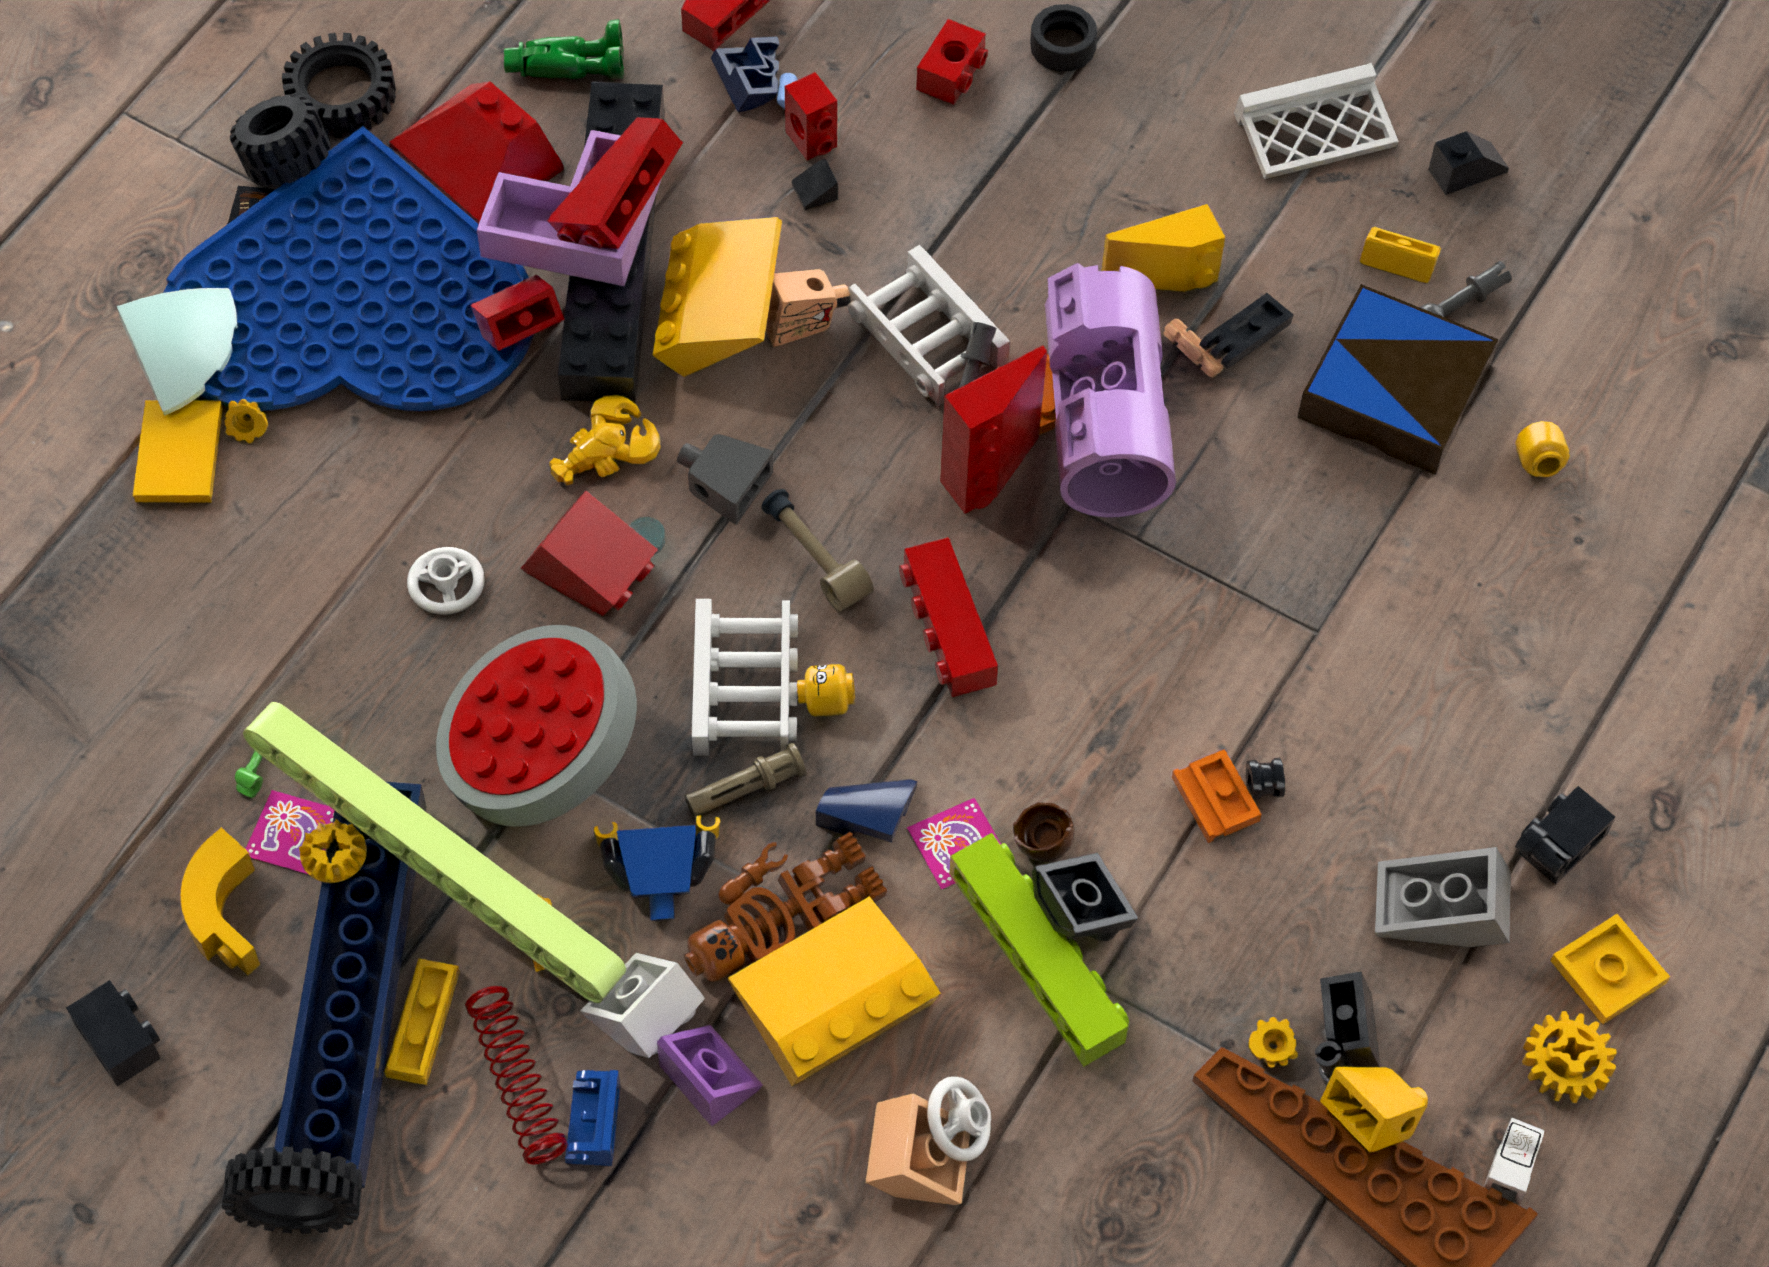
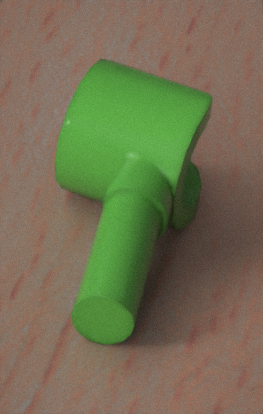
[235,751,263,798]

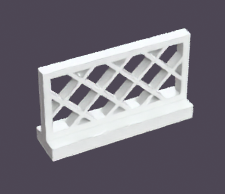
[1234,63,1399,179]

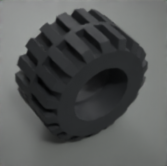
[230,95,331,186]

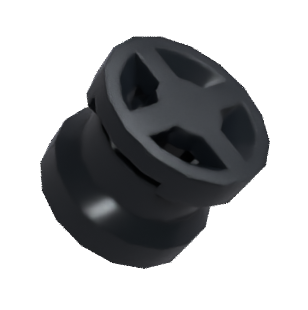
[1245,757,1285,800]

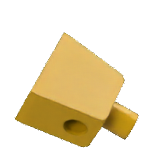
[1320,1067,1428,1152]

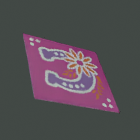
[245,790,335,874]
[907,797,1001,890]

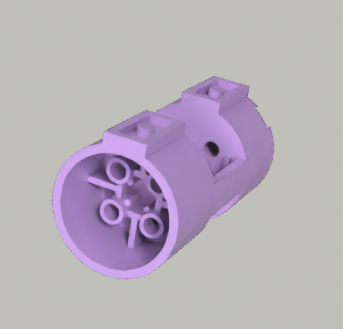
[1045,263,1176,517]

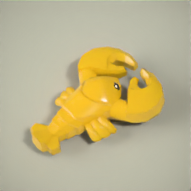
[549,395,661,486]

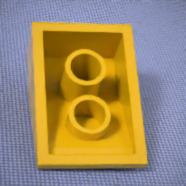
[1101,204,1225,292]

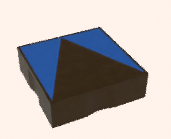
[1297,284,1499,475]

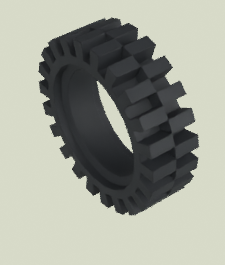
[282,32,396,138]
[221,1147,363,1234]

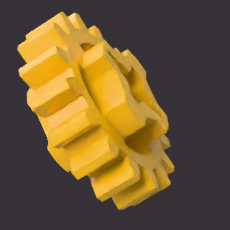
[1522,1011,1617,1103]

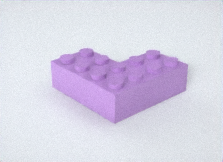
[477,130,662,286]

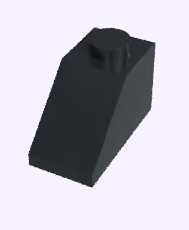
[1428,131,1509,195]

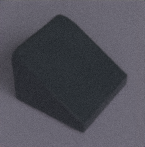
[792,158,838,210]

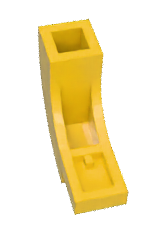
[181,827,260,975]

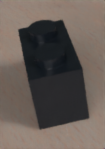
[66,980,161,1087]

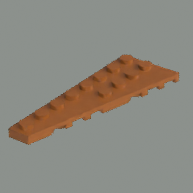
[1192,1047,1538,1267]

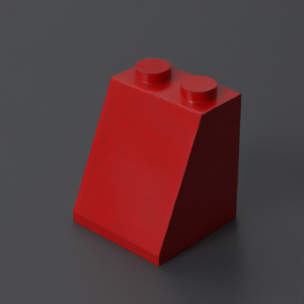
[520,491,658,616]

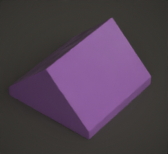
[657,1025,763,1126]

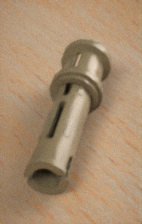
[684,742,807,818]

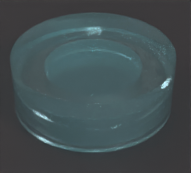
[629,517,665,555]

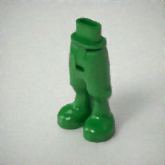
[504,19,624,80]

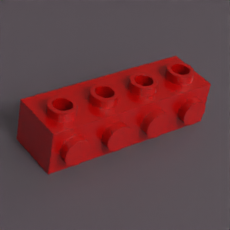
[899,537,998,697]

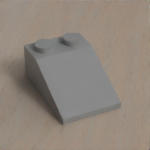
[1375,847,1511,947]

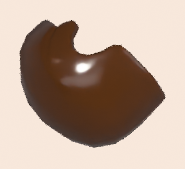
[1013,802,1075,862]

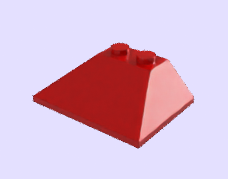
[389,81,564,224]

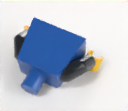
[594,815,720,921]

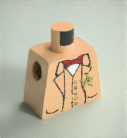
[766,269,851,347]

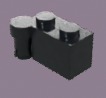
[1515,786,1615,885]
[1315,971,1380,1086]

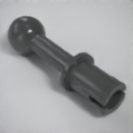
[1420,261,1512,318]
[959,322,997,388]

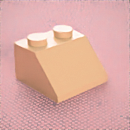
[865,1093,970,1205]

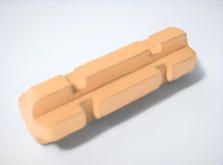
[1164,318,1224,378]

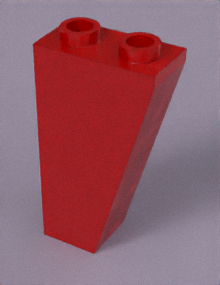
[547,117,683,249]

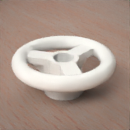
[407,547,485,615]
[927,1077,991,1162]

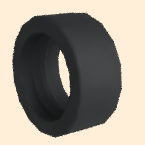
[1030,4,1097,72]

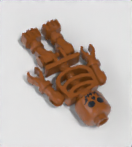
[684,832,887,982]

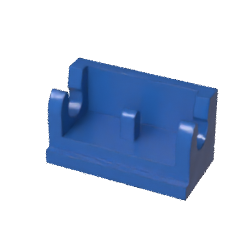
[565,1070,621,1166]

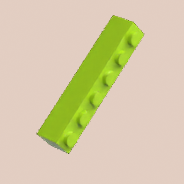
[949,833,1129,1067]

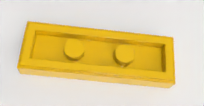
[384,958,460,1085]

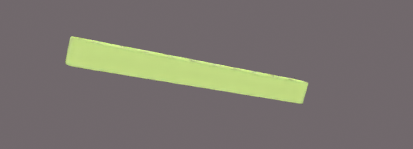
[243,702,626,1003]

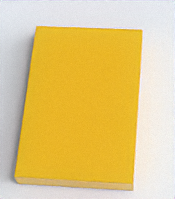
[133,400,223,503]

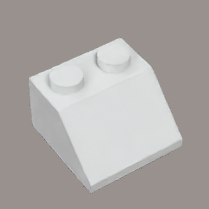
[580,953,705,1058]

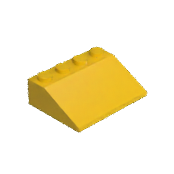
[652,217,782,377]
[728,896,941,1086]

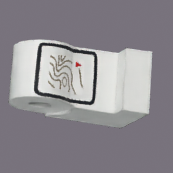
[1484,1118,1544,1205]

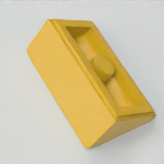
[1360,227,1441,283]

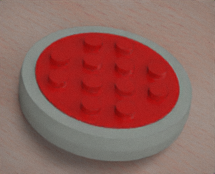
[436,625,637,827]

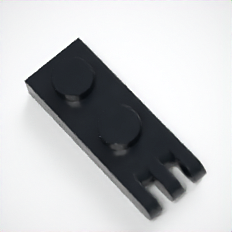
[1199,293,1294,369]

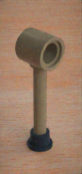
[761,489,874,612]

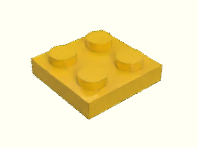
[1550,914,1670,1025]

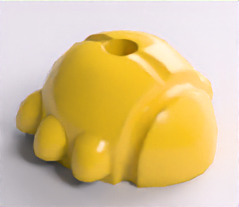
[225,399,268,443]
[1248,1017,1298,1068]

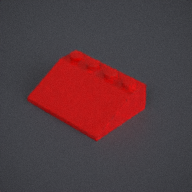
[940,345,1047,514]

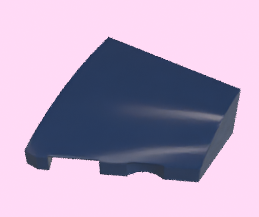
[711,36,779,112]
[816,779,917,843]

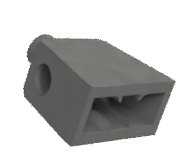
[677,434,773,525]

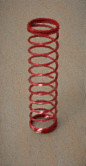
[465,986,568,1165]

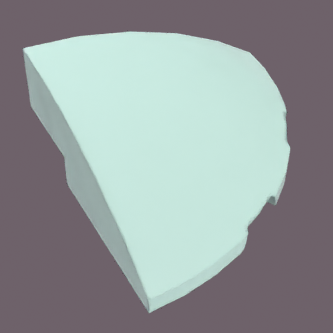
[117,288,238,416]

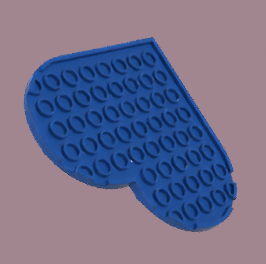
[163,126,534,411]

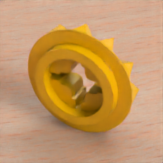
[299,819,367,883]

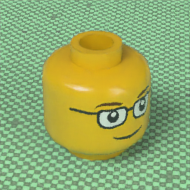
[797,664,855,717]

